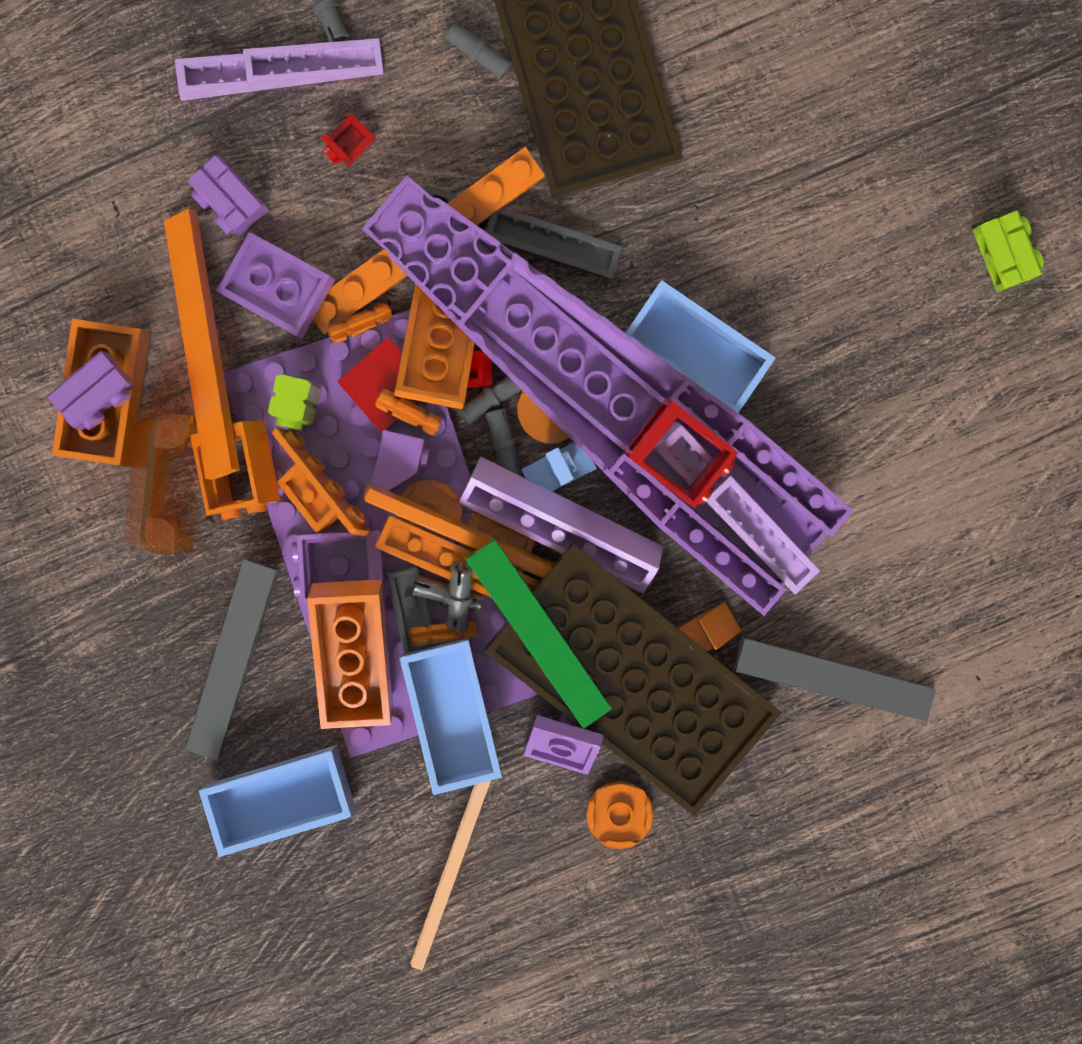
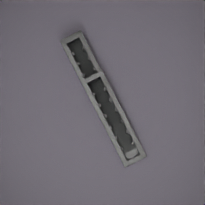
[425,185,622,280]
[185,558,281,761]
[733,636,936,722]

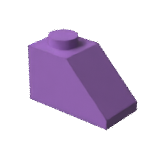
[372,430,431,492]

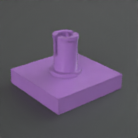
[523,712,604,775]

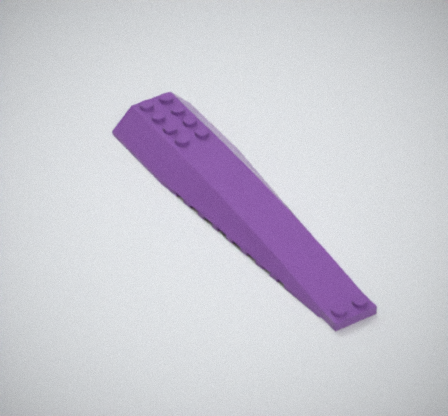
[362,175,854,616]

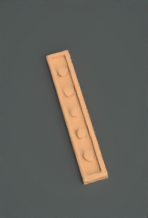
[410,781,491,971]

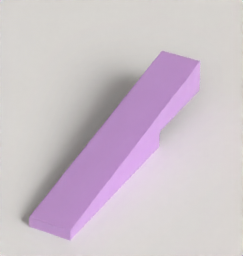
[175,38,383,101]
[653,421,820,595]

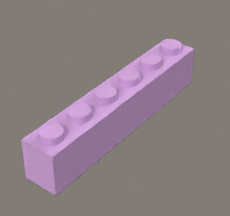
[458,457,664,593]

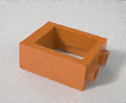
[190,420,281,520]

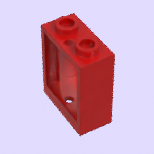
[624,397,738,509]

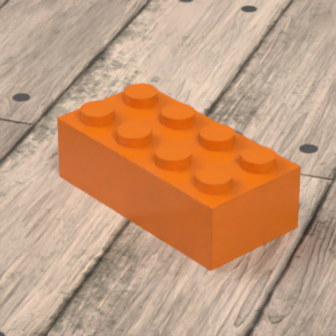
[52,319,151,467]
[307,579,393,729]

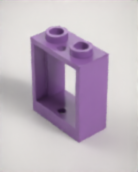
[292,530,387,605]

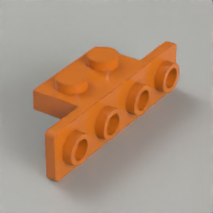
[271,427,370,536]

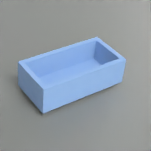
[626,280,775,413]
[400,638,502,795]
[199,745,356,857]

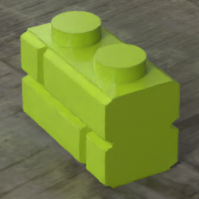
[972,211,1044,293]
[268,374,321,431]

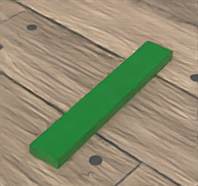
[465,538,612,729]

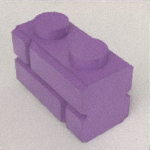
[188,154,269,237]
[47,351,135,430]

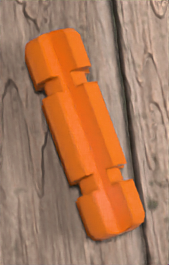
[327,303,393,343]
[375,389,442,435]
[409,620,477,646]

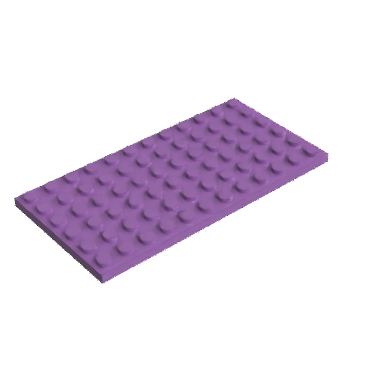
[224,310,539,758]

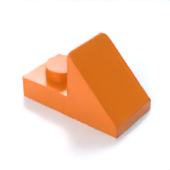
[678,601,741,651]

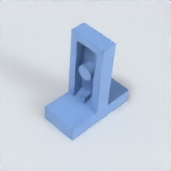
[521,443,597,491]

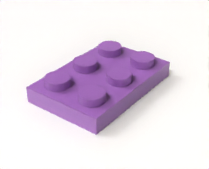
[216,232,335,339]

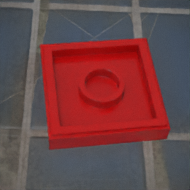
[337,337,420,434]

